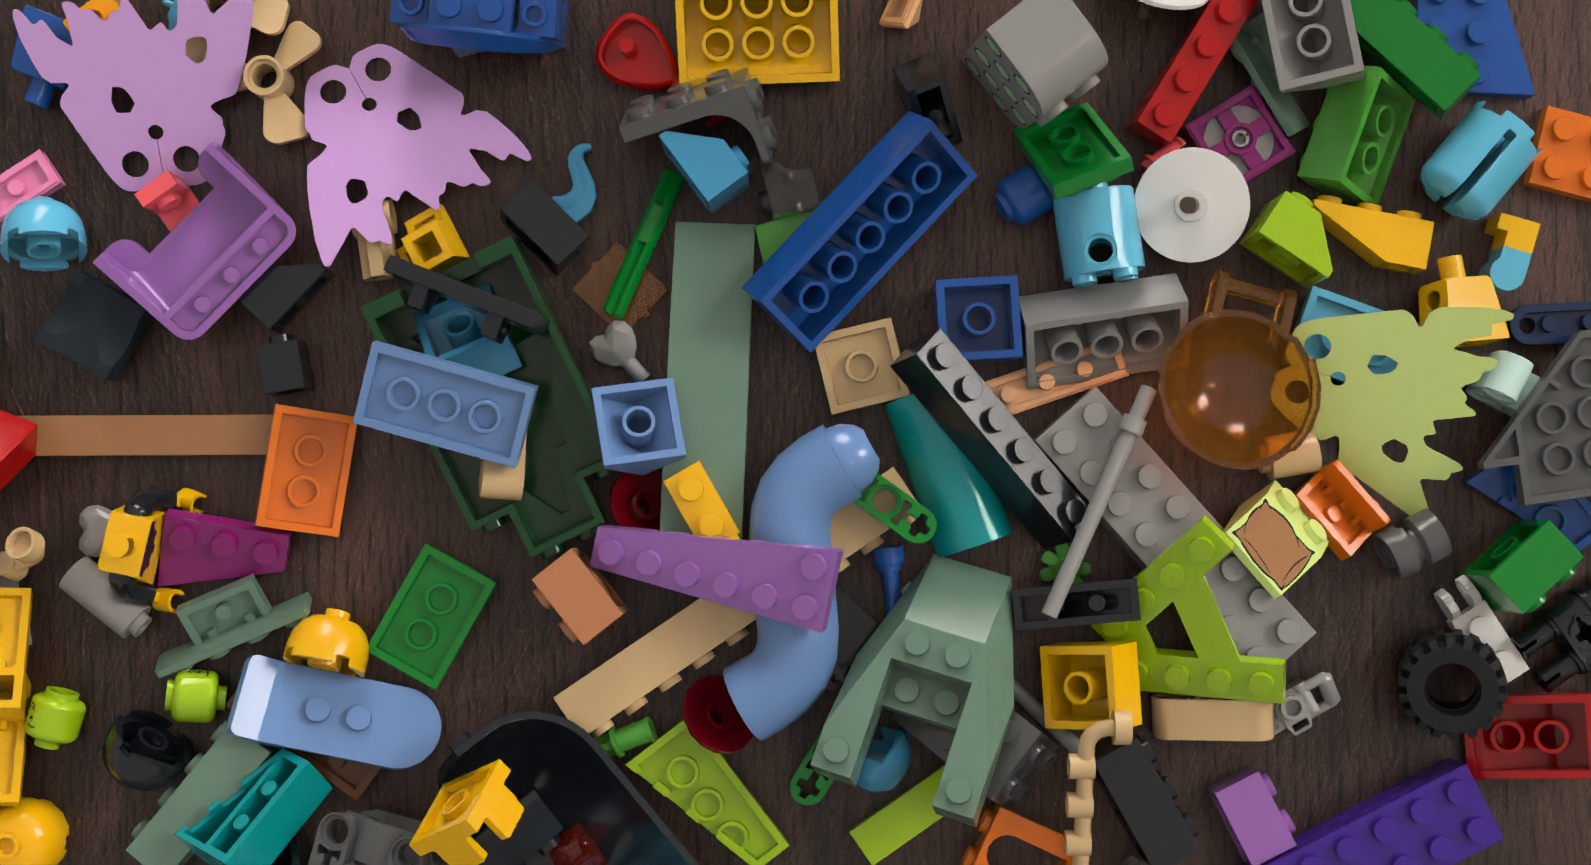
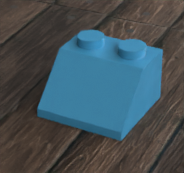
[659,131,751,215]
[413,283,523,376]

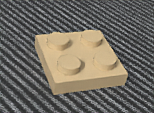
[815,317,910,416]

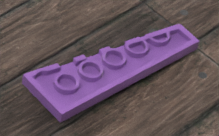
[590,525,844,633]

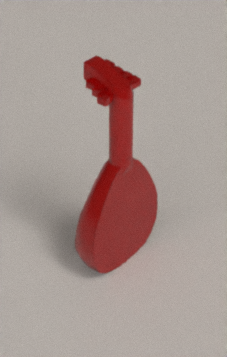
[594,12,728,128]

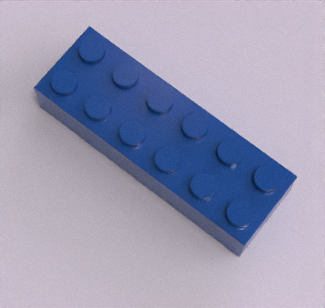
[742,111,978,353]

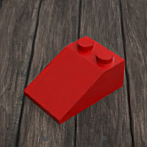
[1461,692,1591,779]

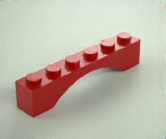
[1124,0,1258,149]

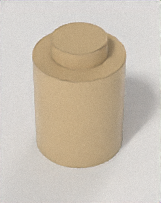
[1256,431,1322,480]

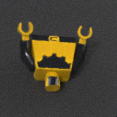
[98,488,207,613]

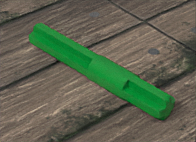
[603,169,684,319]

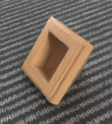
[879,0,923,29]

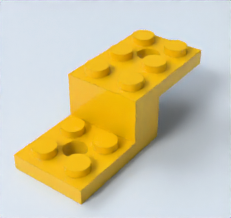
[0,587,33,806]

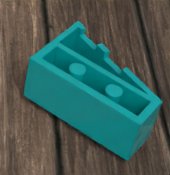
[175,748,333,865]

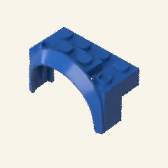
[390,0,569,53]

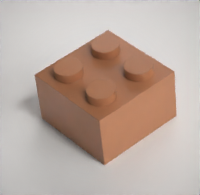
[532,547,630,645]

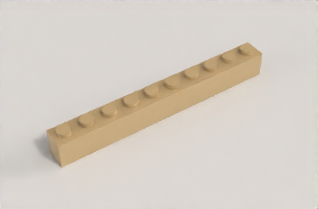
[553,467,917,739]

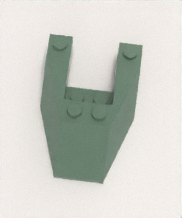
[810,554,1014,827]

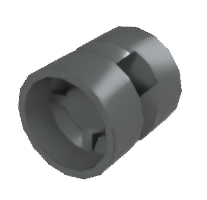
[1372,509,1452,581]

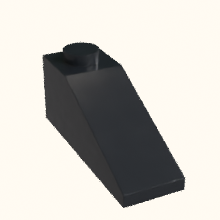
[1011,578,1141,631]

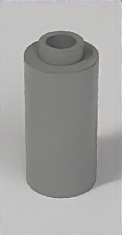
[59,556,152,639]

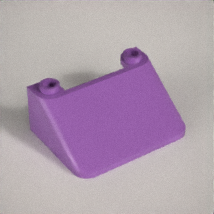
[93,140,296,340]

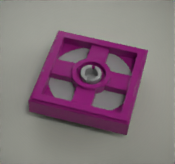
[1182,84,1296,183]

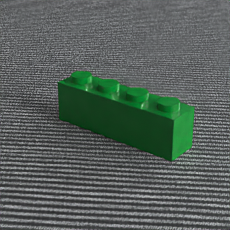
[1350,0,1481,120]

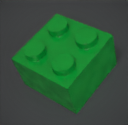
[1459,520,1584,614]

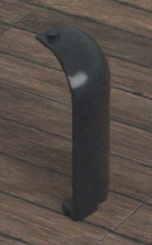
[438,711,699,865]

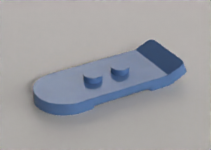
[226,655,441,771]

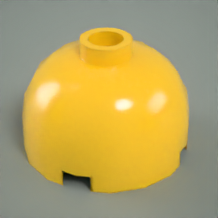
[283,608,369,678]
[0,796,69,865]

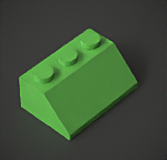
[1297,65,1416,205]

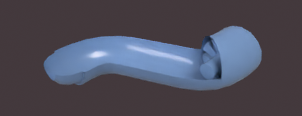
[723,424,880,741]

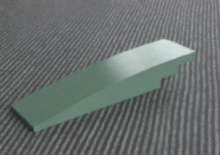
[660,221,756,540]

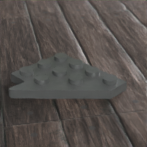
[1477,329,1591,505]

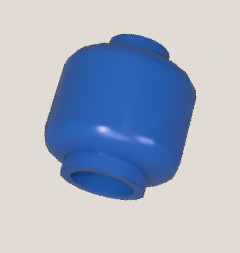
[993,165,1053,226]

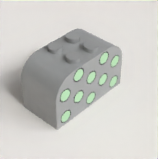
[960,0,1109,129]

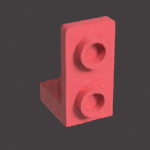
[134,170,200,232]

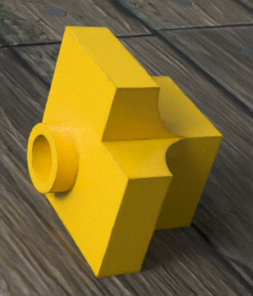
[396,204,470,273]

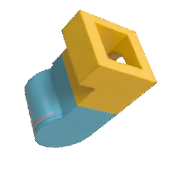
[1478,212,1540,295]

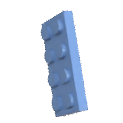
[353,340,538,468]

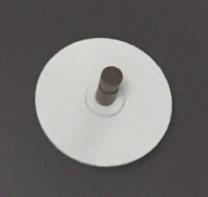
[1135,147,1250,263]

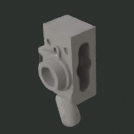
[1273,672,1341,736]

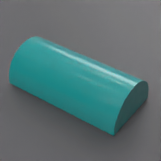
[884,394,1013,558]

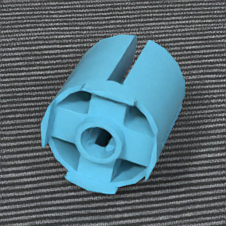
[1420,101,1543,220]

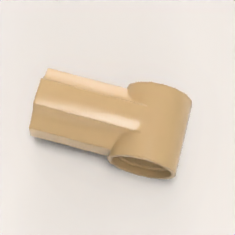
[351,198,398,281]

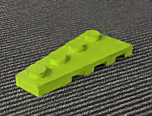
[625,720,790,865]

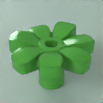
[1039,543,1091,586]

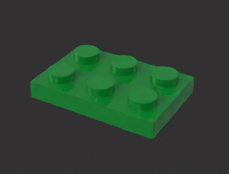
[1013,102,1134,199]
[368,543,499,690]

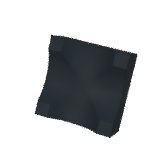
[35,269,154,382]

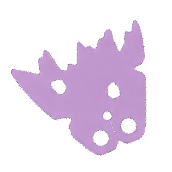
[13,0,253,192]
[304,44,531,267]

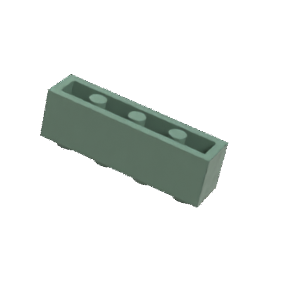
[126,721,281,865]

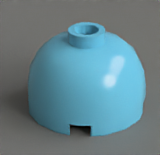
[0,196,87,272]

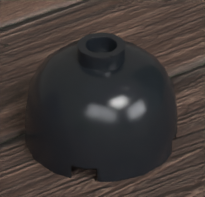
[102,709,191,791]

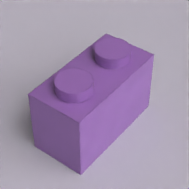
[1206,766,1297,865]

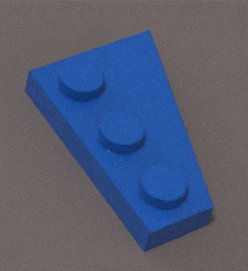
[1464,465,1591,552]

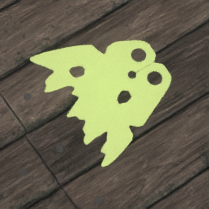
[1271,306,1514,516]

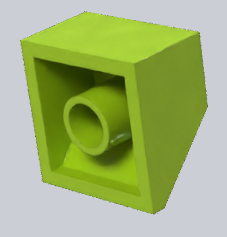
[1239,191,1333,288]

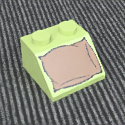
[1223,480,1329,599]

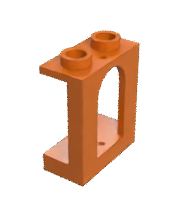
[960,802,1073,865]

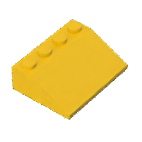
[675,0,840,86]

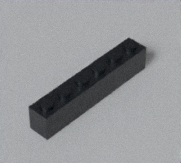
[890,328,1088,549]

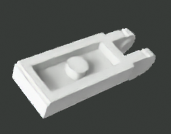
[1433,575,1530,683]

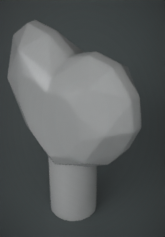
[588,320,650,382]
[79,505,111,557]

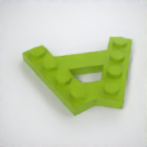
[1091,515,1286,704]

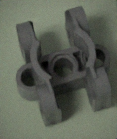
[308,808,448,865]

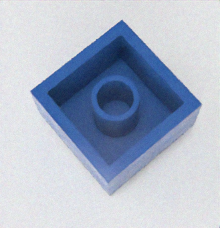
[932,275,1023,364]

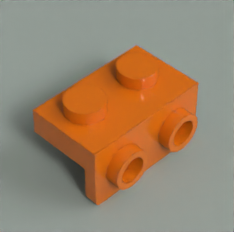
[1294,460,1390,561]

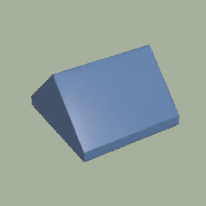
[591,377,687,475]

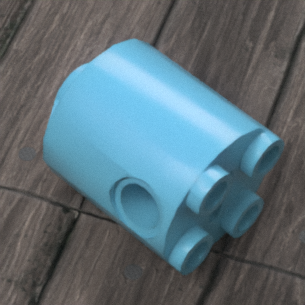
[1052,182,1146,288]

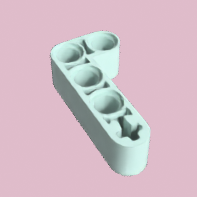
[1465,350,1541,417]

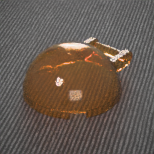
[1157,270,1322,470]

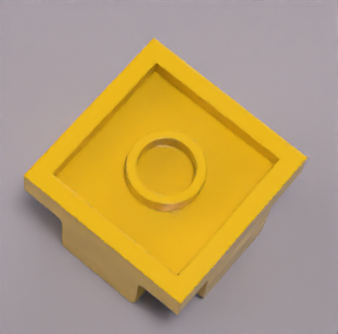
[409,759,524,865]

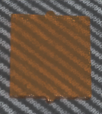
[572,241,669,328]

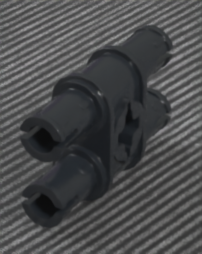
[1510,583,1591,693]

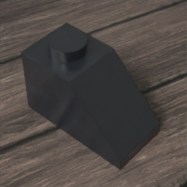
[892,53,963,145]
[238,264,335,333]

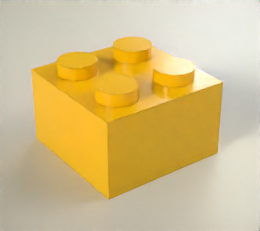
[1040,641,1142,730]

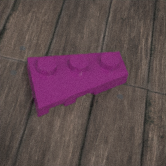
[157,508,292,587]

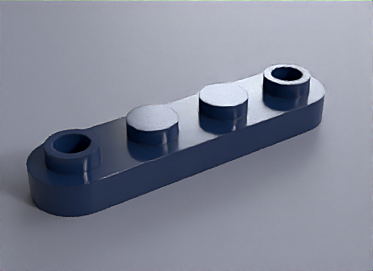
[1505,301,1591,346]

